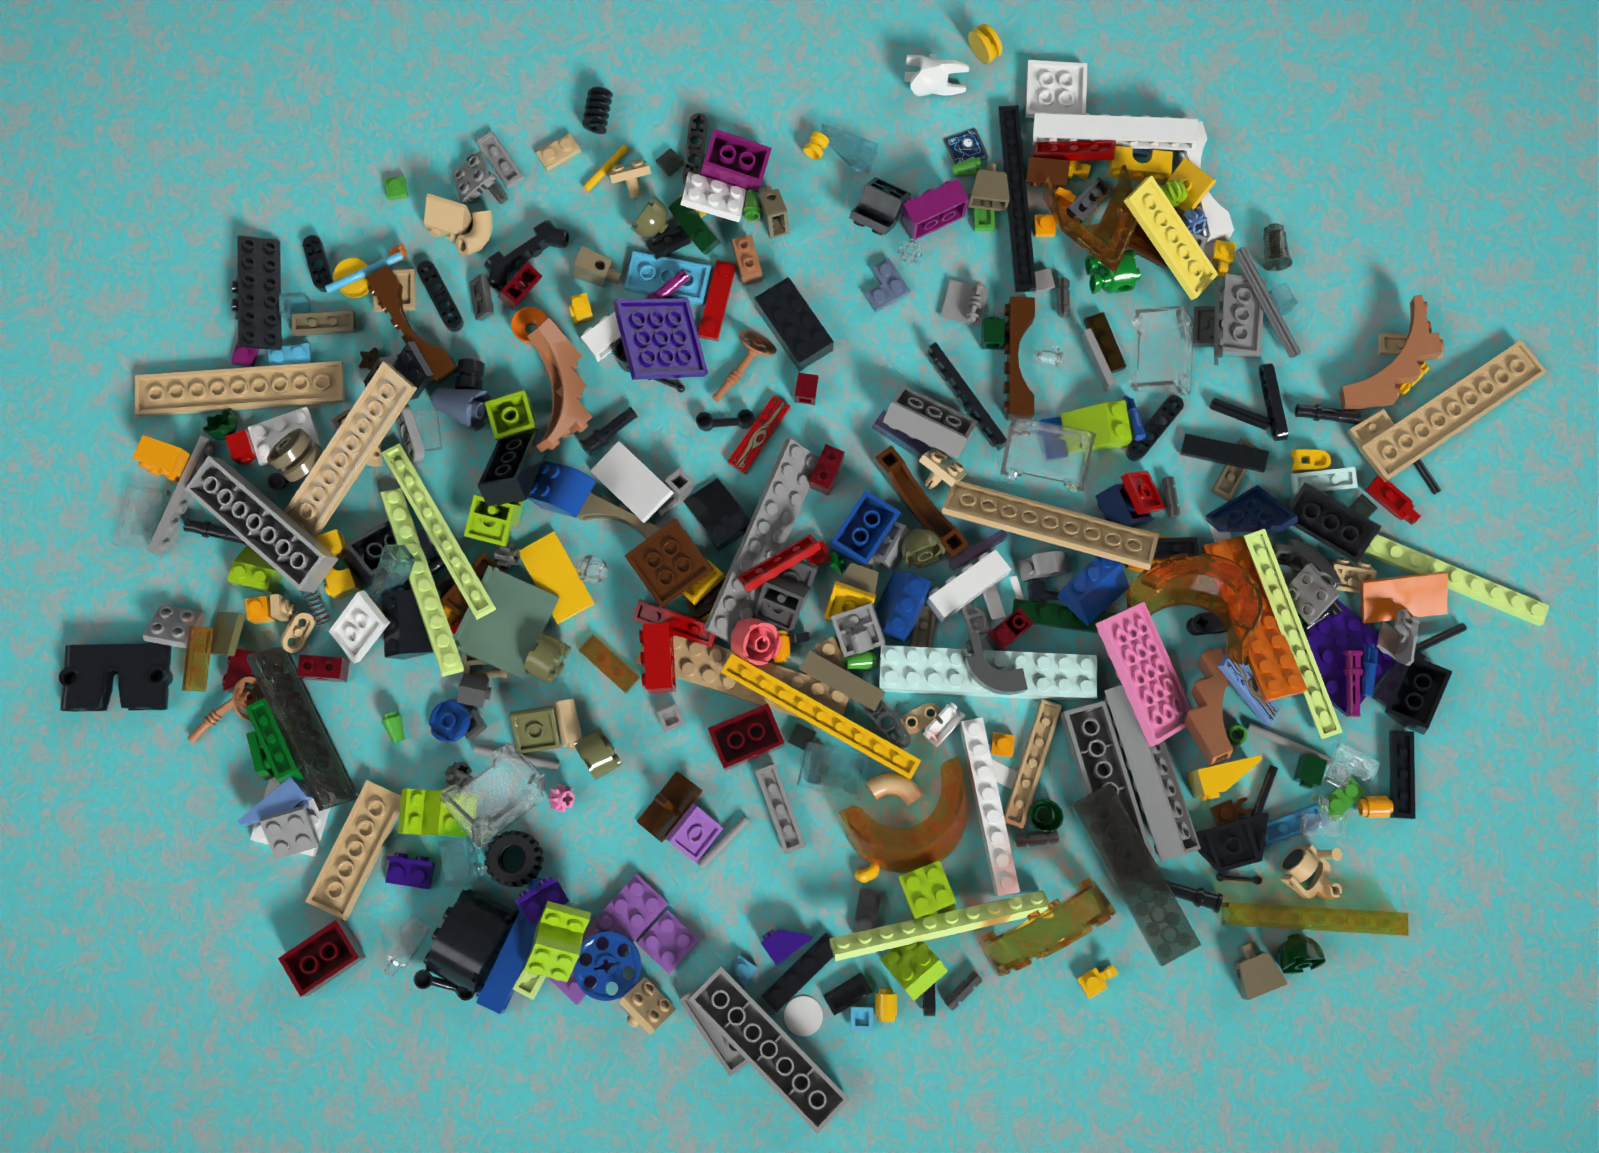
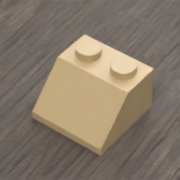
[424,193,473,243]

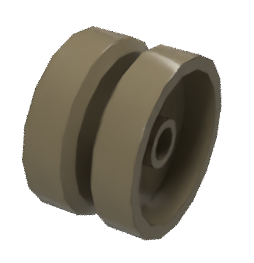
[267,428,323,482]

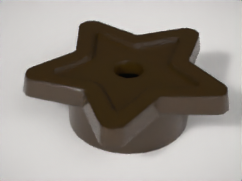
[359,347,381,370]

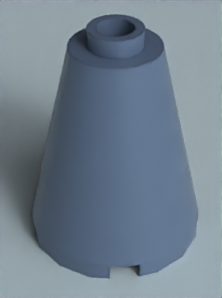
[431,388,492,431]

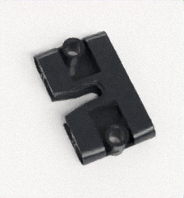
[59,643,173,712]

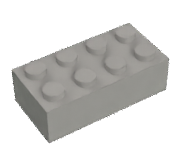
[883,385,978,459]

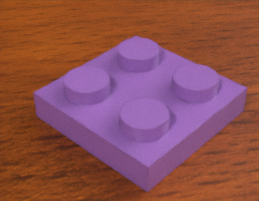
[665,803,724,863]
[637,910,700,974]

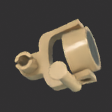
[1280,844,1343,899]

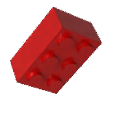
[639,622,676,694]

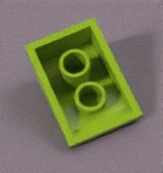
[1060,400,1132,454]

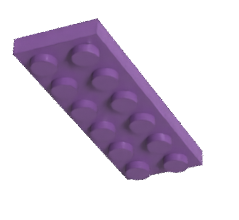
[548,873,669,1005]

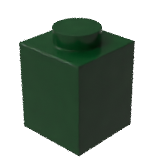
[981,317,1005,350]
[1293,754,1327,789]

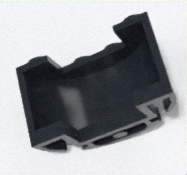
[423,889,518,994]

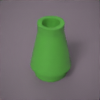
[952,156,982,177]
[742,190,762,221]
[843,650,876,670]
[381,710,405,744]

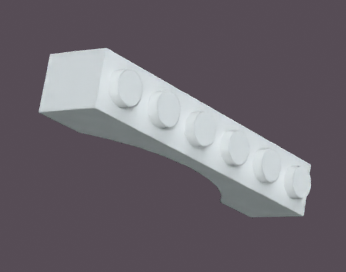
[1179,121,1234,243]

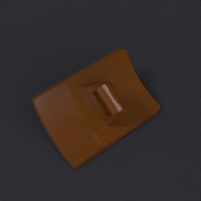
[637,771,703,843]

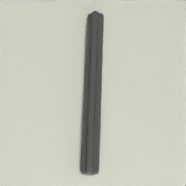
[1234,247,1301,358]

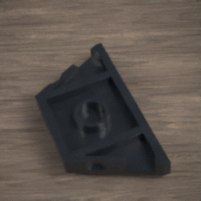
[1195,812,1269,873]

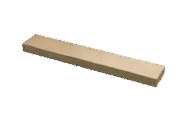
[1004,699,1062,829]

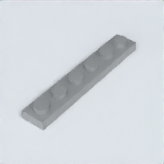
[147,436,215,557]

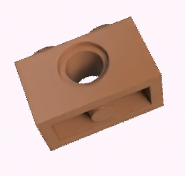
[732,235,762,286]

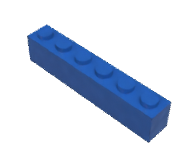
[476,877,543,1014]

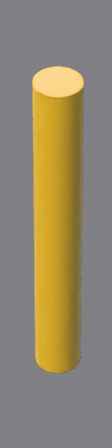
[583,144,629,192]

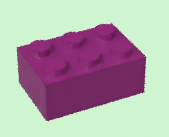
[700,128,772,193]
[901,179,969,242]

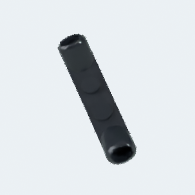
[484,220,569,290]

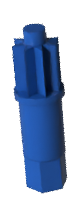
[1123,395,1146,441]
[1360,644,1378,696]

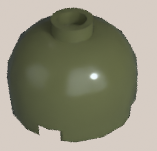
[630,196,669,238]
[901,529,945,568]

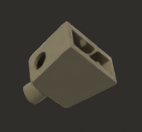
[968,163,1010,212]
[759,186,790,239]
[573,246,622,287]
[839,558,879,594]
[1233,942,1287,1000]

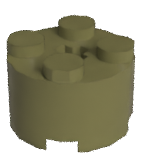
[524,633,571,684]
[574,728,622,780]

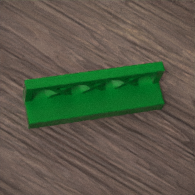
[245,697,305,783]

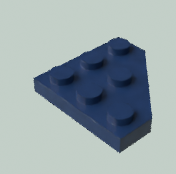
[1205,485,1298,532]

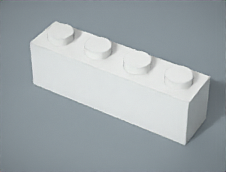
[926,549,1011,623]

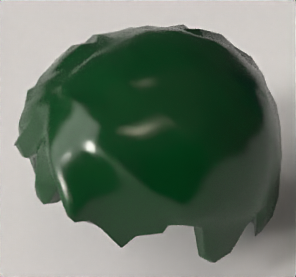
[203,408,238,441]

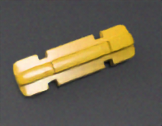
[1398,361,1429,395]

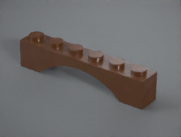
[366,265,457,384]
[1003,297,1035,421]
[874,445,969,562]

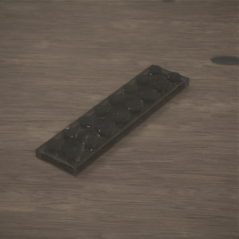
[246,647,359,811]
[1071,783,1201,966]

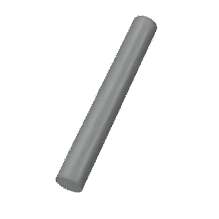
[697,816,749,869]

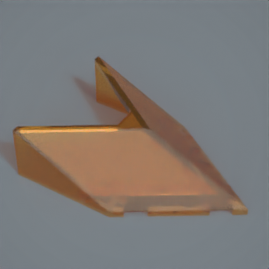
[1043,165,1138,274]

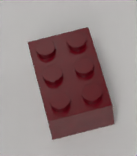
[708,703,785,771]
[278,919,366,997]

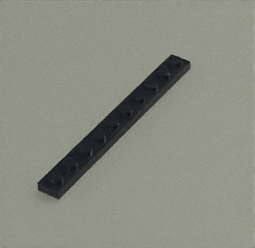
[998,105,1036,292]

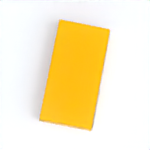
[519,531,595,624]

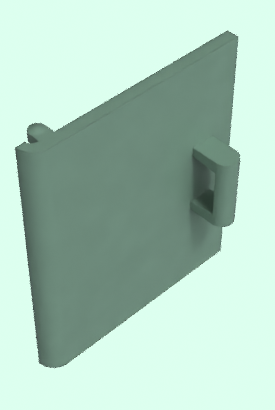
[453,566,559,679]

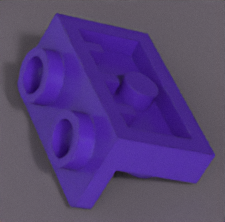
[385,852,435,889]
[515,876,570,925]

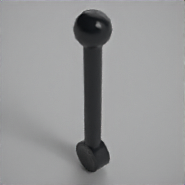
[647,379,685,393]
[1216,873,1262,885]

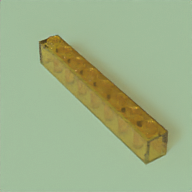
[1222,902,1409,936]

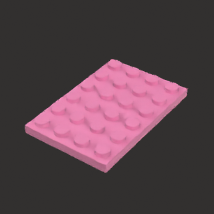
[1096,602,1192,747]

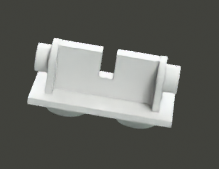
[923,703,966,747]

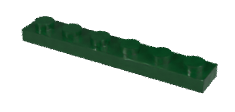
[1012,599,1117,633]

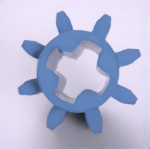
[1182,208,1207,234]

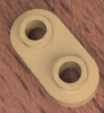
[280,612,315,653]
[900,702,941,735]

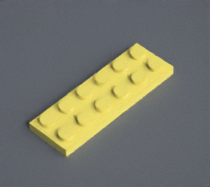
[1124,175,1218,300]

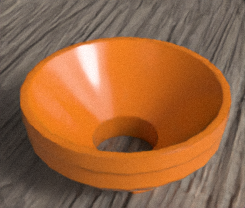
[511,307,548,344]

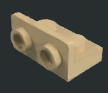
[1329,557,1377,594]

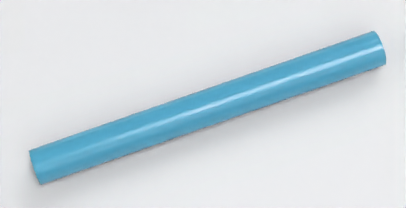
[325,251,404,293]

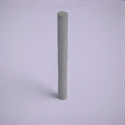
[1247,722,1332,765]
[473,745,560,770]

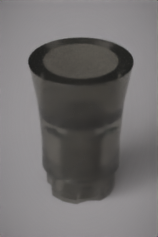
[1263,223,1293,271]

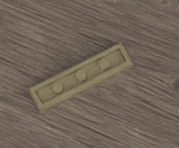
[799,651,885,712]

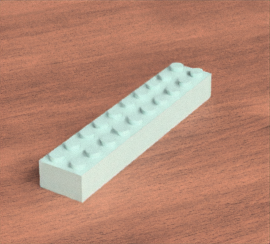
[878,645,1097,702]

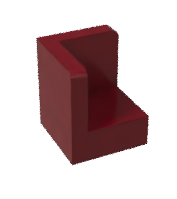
[795,372,819,405]

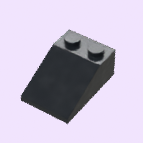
[683,478,751,552]
[341,520,403,588]

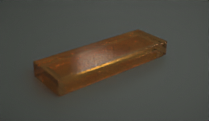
[182,626,213,692]
[579,635,640,694]

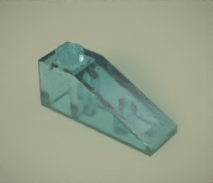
[821,124,878,173]
[368,545,415,601]

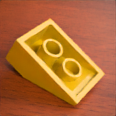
[1186,755,1262,801]

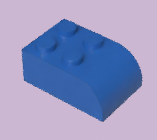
[527,460,596,518]

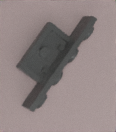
[1193,282,1224,365]

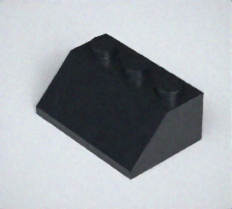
[382,590,434,660]
[1384,656,1453,735]

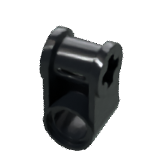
[1186,609,1231,636]

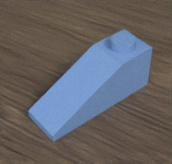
[238,777,313,826]

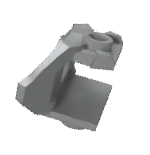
[1377,609,1421,665]

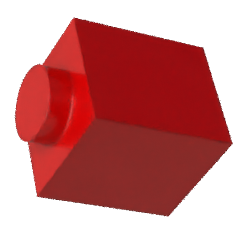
[225,430,257,465]

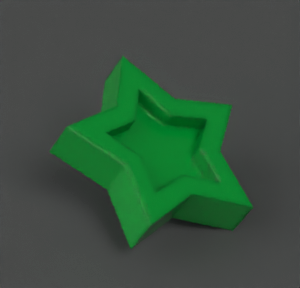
[830,552,847,576]

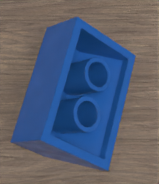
[830,490,901,565]
[1057,556,1130,626]
[875,571,932,645]

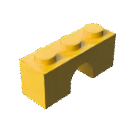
[1107,146,1173,184]
[314,529,361,600]

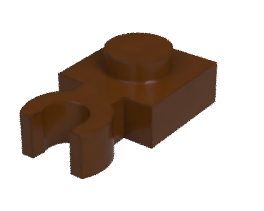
[1209,797,1253,826]

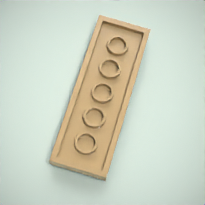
[305,780,401,920]

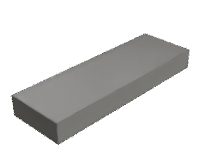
[475,131,524,189]
[1080,328,1116,392]

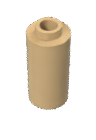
[553,699,583,750]

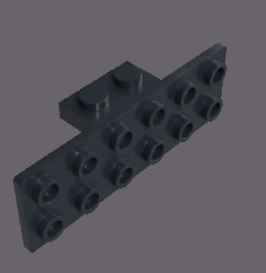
[231,235,282,351]

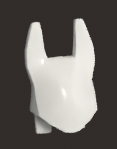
[904,54,969,97]

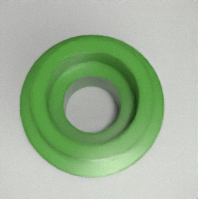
[1225,724,1247,745]

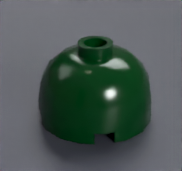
[1278,934,1326,974]

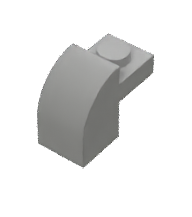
[656,468,694,517]
[1018,551,1071,582]

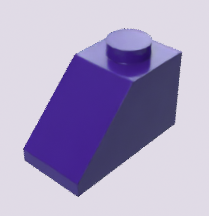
[761,929,812,965]

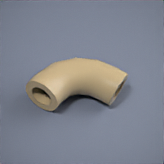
[456,210,493,256]
[865,773,925,806]

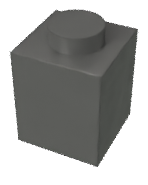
[457,673,492,708]

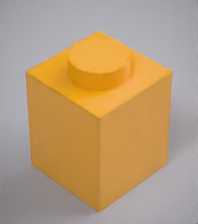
[245,596,277,624]

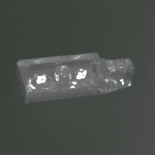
[384,914,432,977]

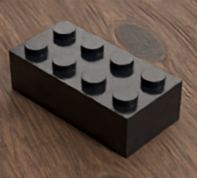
[754,277,834,371]
[477,429,547,506]
[1288,482,1382,563]

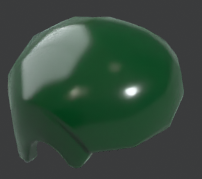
[1028,799,1064,833]

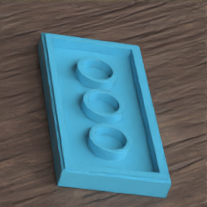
[623,250,712,305]

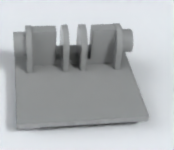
[452,150,497,203]
[941,280,989,327]

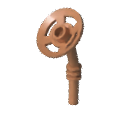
[712,331,777,402]
[187,676,265,743]

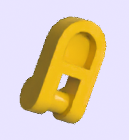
[1291,449,1331,473]

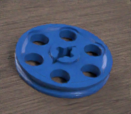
[573,931,642,1001]

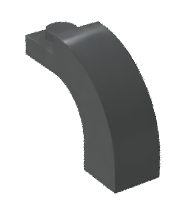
[1272,539,1342,589]
[964,633,1028,695]

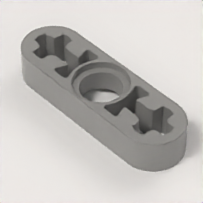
[396,405,425,462]

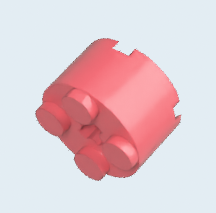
[731,617,781,665]

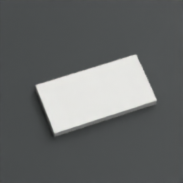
[590,441,674,523]

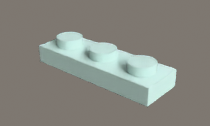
[1291,467,1358,495]

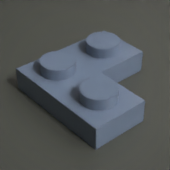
[865,258,910,313]

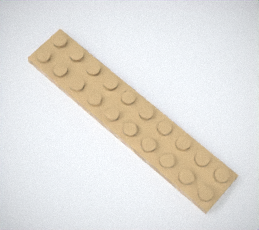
[1358,340,1547,482]
[134,361,345,417]
[284,362,417,537]
[942,481,1159,570]
[635,634,849,720]

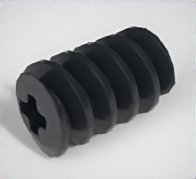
[582,87,613,134]

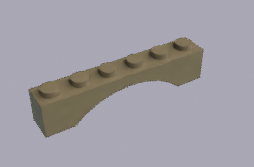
[577,490,664,539]

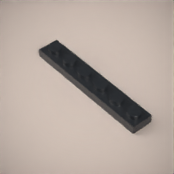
[927,342,1008,451]

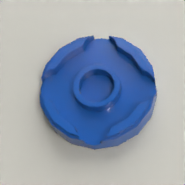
[429,699,470,743]

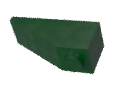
[668,196,721,255]

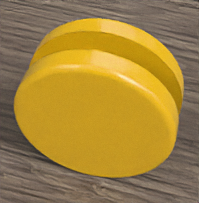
[968,23,1002,64]
[333,258,373,299]

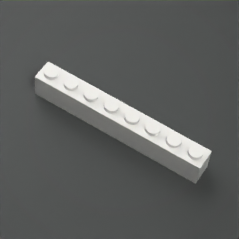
[1033,112,1198,151]
[959,717,1020,897]

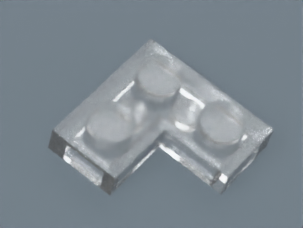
[1324,742,1380,790]

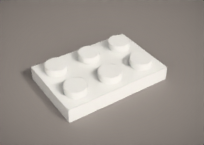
[680,172,746,222]
[248,407,321,466]
[329,590,390,664]

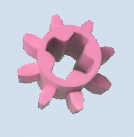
[547,784,575,812]

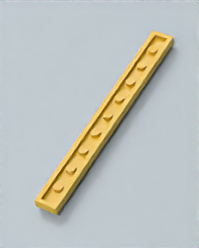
[721,653,921,780]

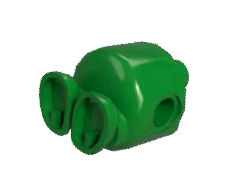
[1085,250,1141,294]

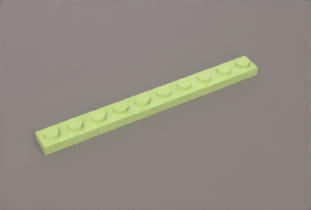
[381,443,496,620]
[380,488,464,677]
[1243,529,1342,739]
[1364,534,1550,626]
[829,890,1051,961]

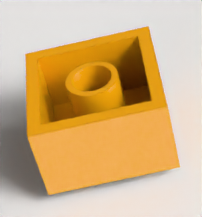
[132,435,191,483]

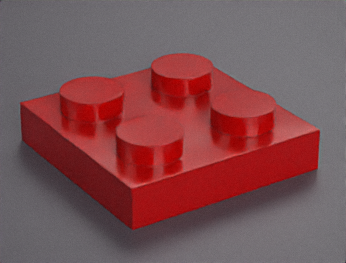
[1121,471,1165,515]

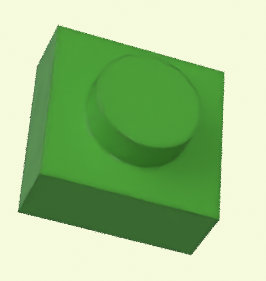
[384,176,408,201]

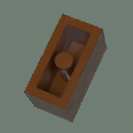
[1026,157,1070,189]

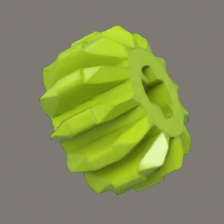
[1160,179,1188,208]

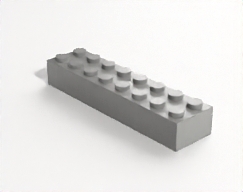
[185,456,338,593]
[1105,685,1201,861]
[1060,700,1158,884]
[688,965,850,1134]

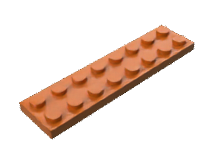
[1201,536,1307,703]

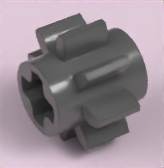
[494,542,520,569]
[445,762,473,789]

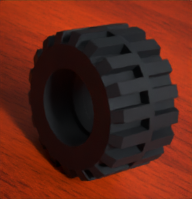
[484,830,544,887]

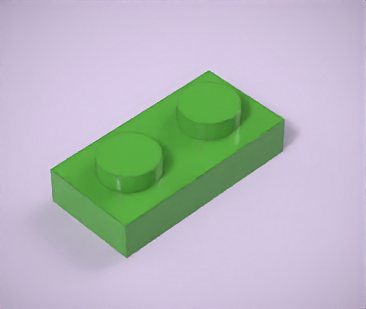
[1319,776,1366,822]

